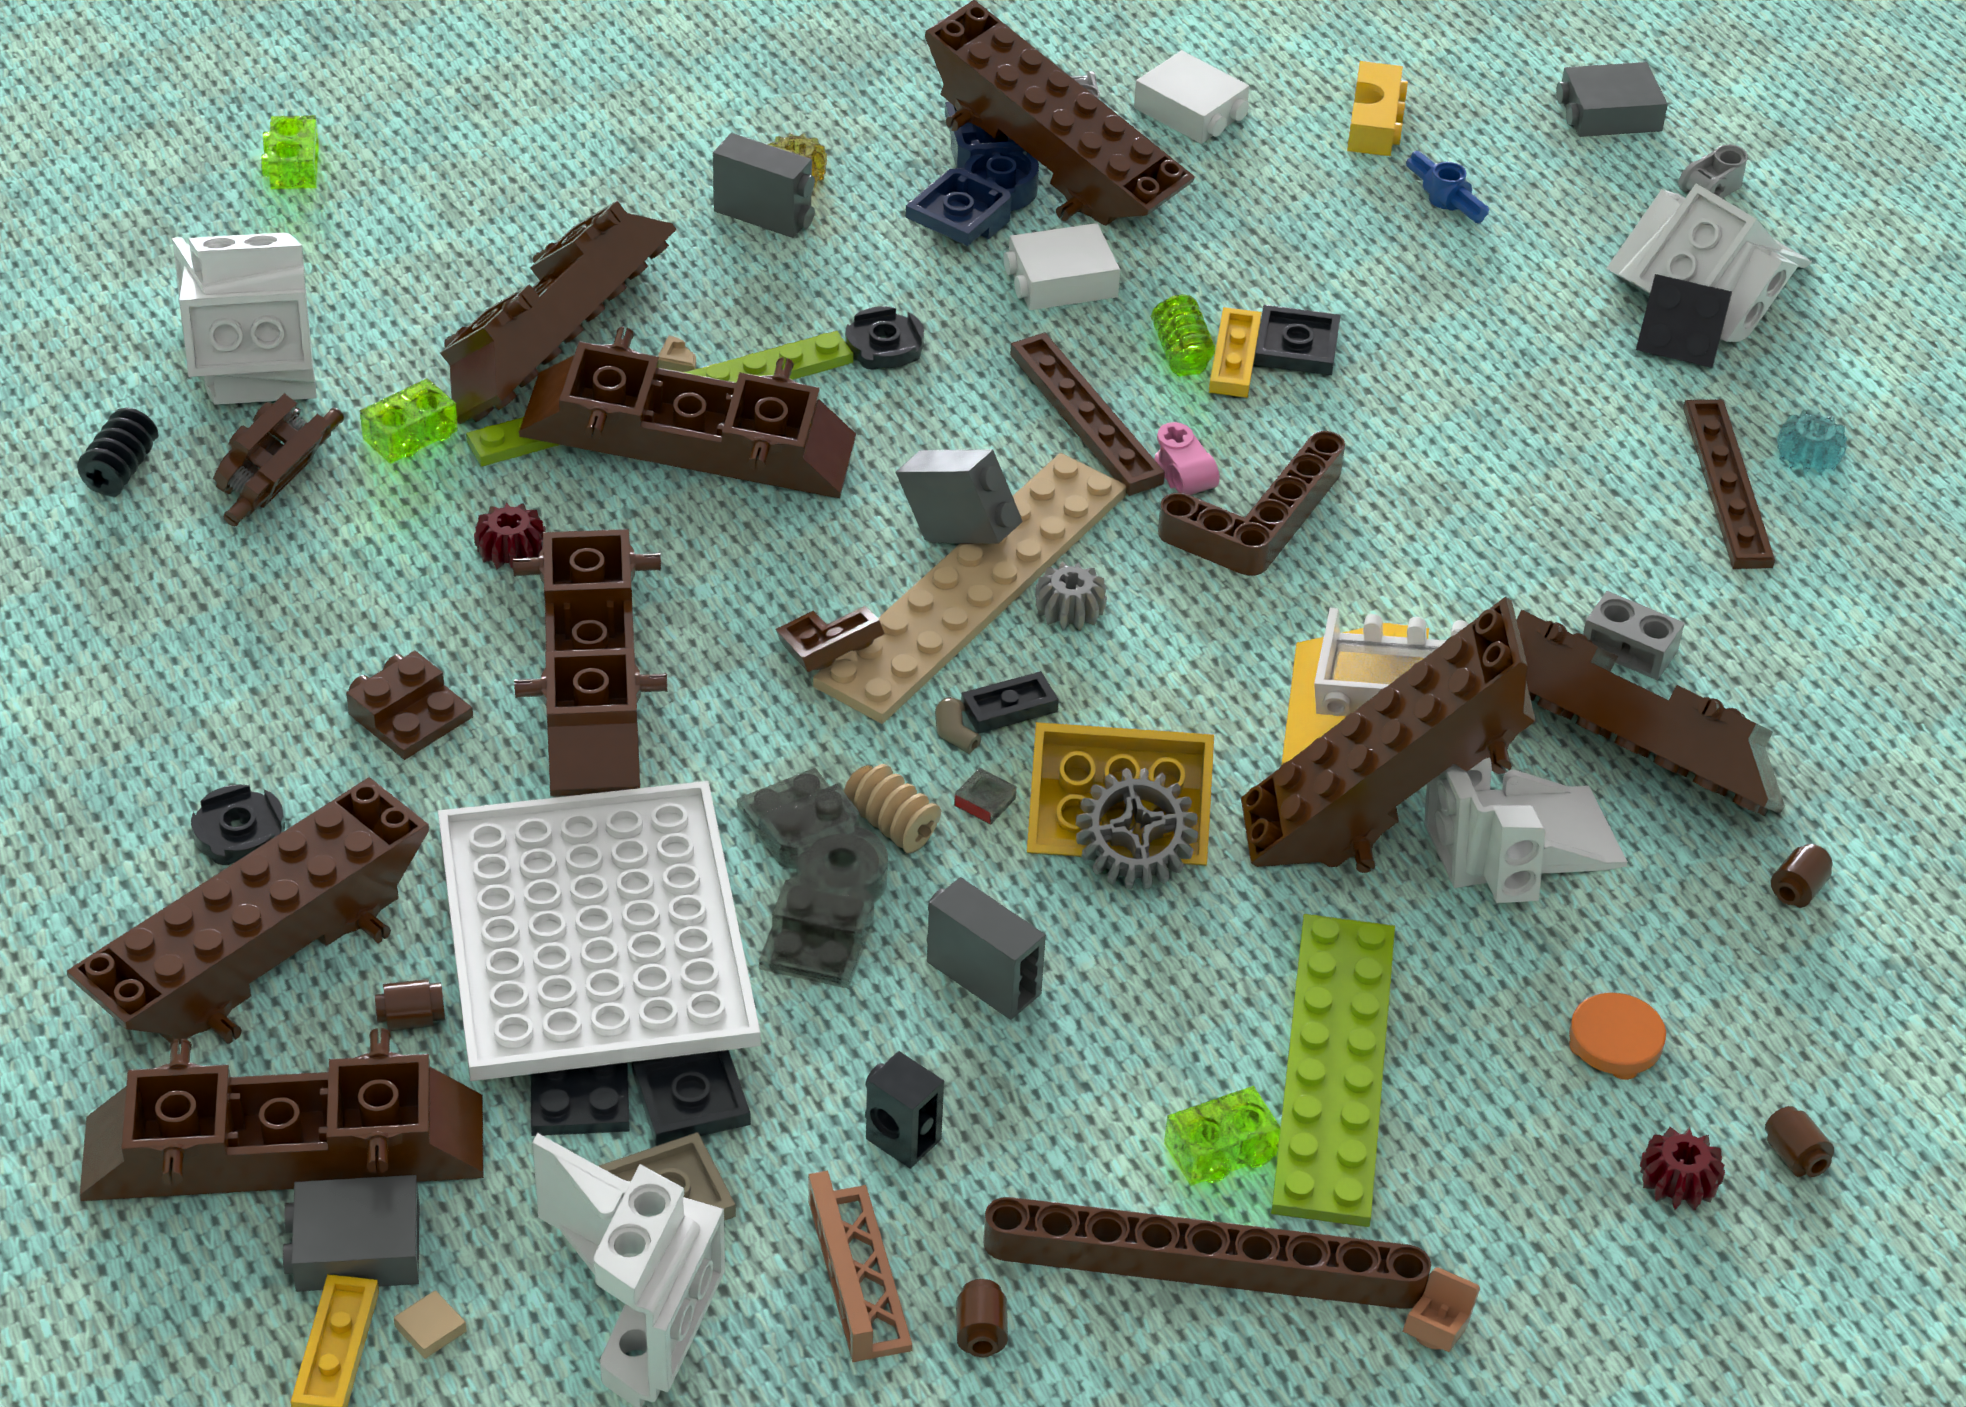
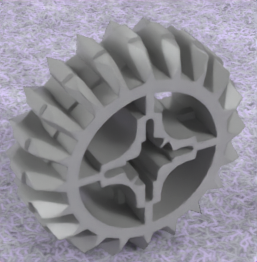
[1076,768,1198,889]

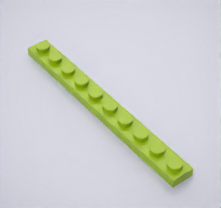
[466,330,853,467]

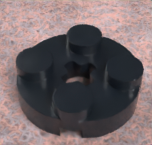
[845,306,924,370]
[191,784,285,865]

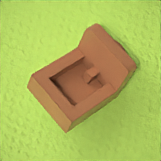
[1402,1267,1480,1352]

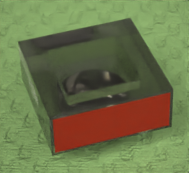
[954,768,1017,825]

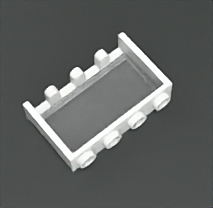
[1314,608,1468,716]

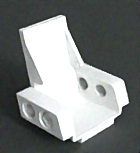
[1606,183,1812,342]
[172,233,317,405]
[1424,758,1627,903]
[532,1134,725,1407]

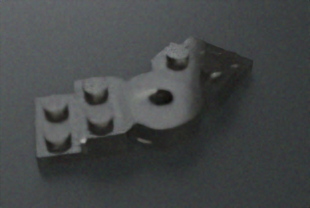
[737,768,888,989]

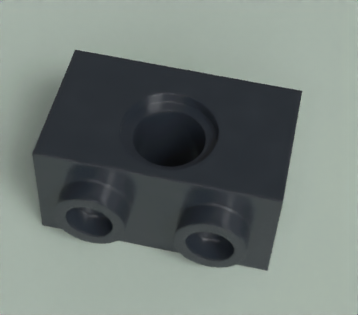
[865,1051,944,1169]

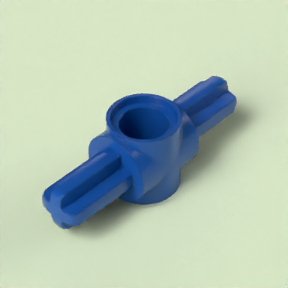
[1406,151,1489,223]

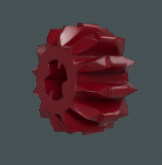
[474,502,546,570]
[1640,1127,1725,1210]

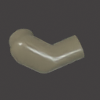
[935,697,981,754]

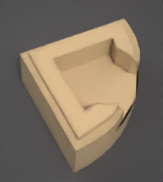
[658,335,696,373]

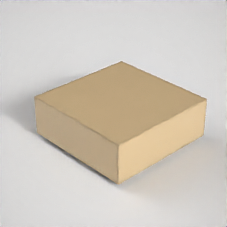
[394,1290,467,1359]

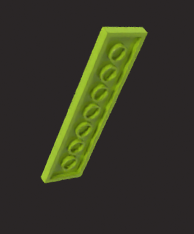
[1271,914,1395,1227]

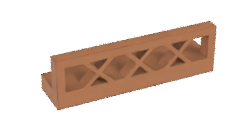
[808,1170,912,1362]

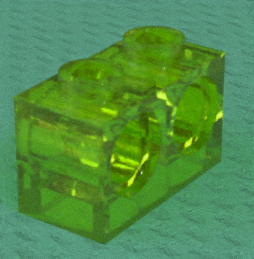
[261,115,319,189]
[360,378,458,464]
[1164,1085,1281,1186]

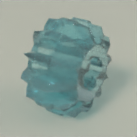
[1777,410,1847,475]

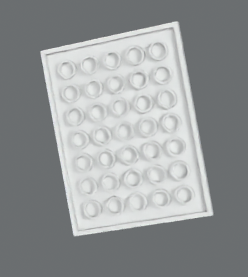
[438,781,761,1081]

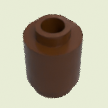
[1771,844,1833,908]
[375,979,445,1031]
[1765,1106,1834,1177]
[956,1279,1008,1357]

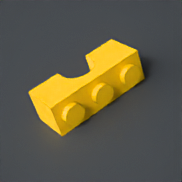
[1347,61,1408,156]

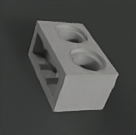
[1583,591,1685,680]

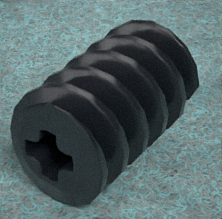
[77,407,159,497]

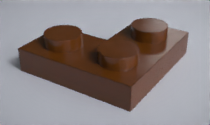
[775,606,885,672]

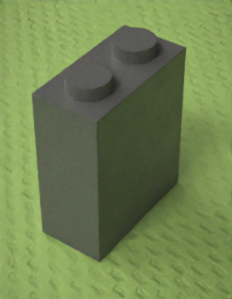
[1556,62,1668,137]
[713,133,815,238]
[896,449,1023,544]
[926,877,1046,1020]
[283,1175,420,1292]

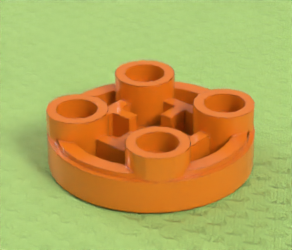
[1569,993,1666,1080]

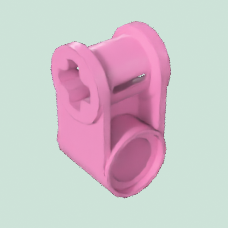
[1154,422,1219,495]

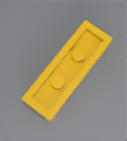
[1209,307,1262,398]
[290,1274,379,1407]

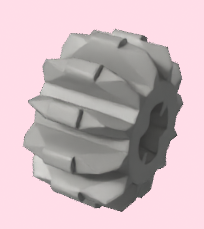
[1035,562,1107,631]

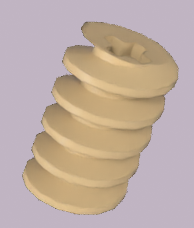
[843,764,942,854]

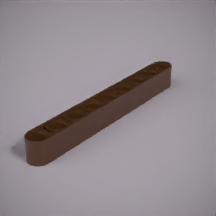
[983,1197,1431,1309]

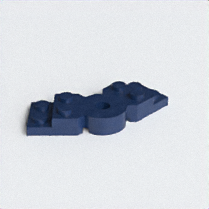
[905,102,1039,246]

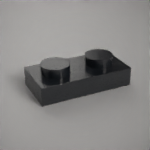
[961,671,1059,734]

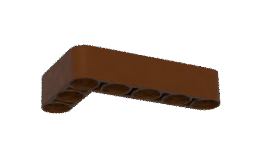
[1158,431,1345,576]

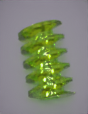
[1150,294,1215,377]

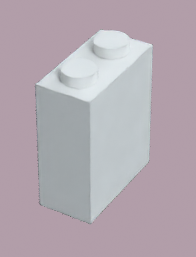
[1134,50,1249,144]
[1004,223,1120,310]

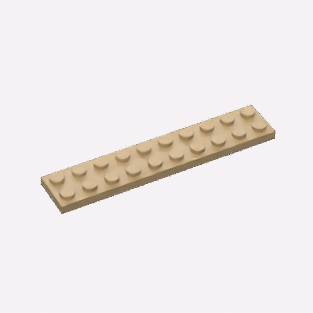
[813,452,1127,724]

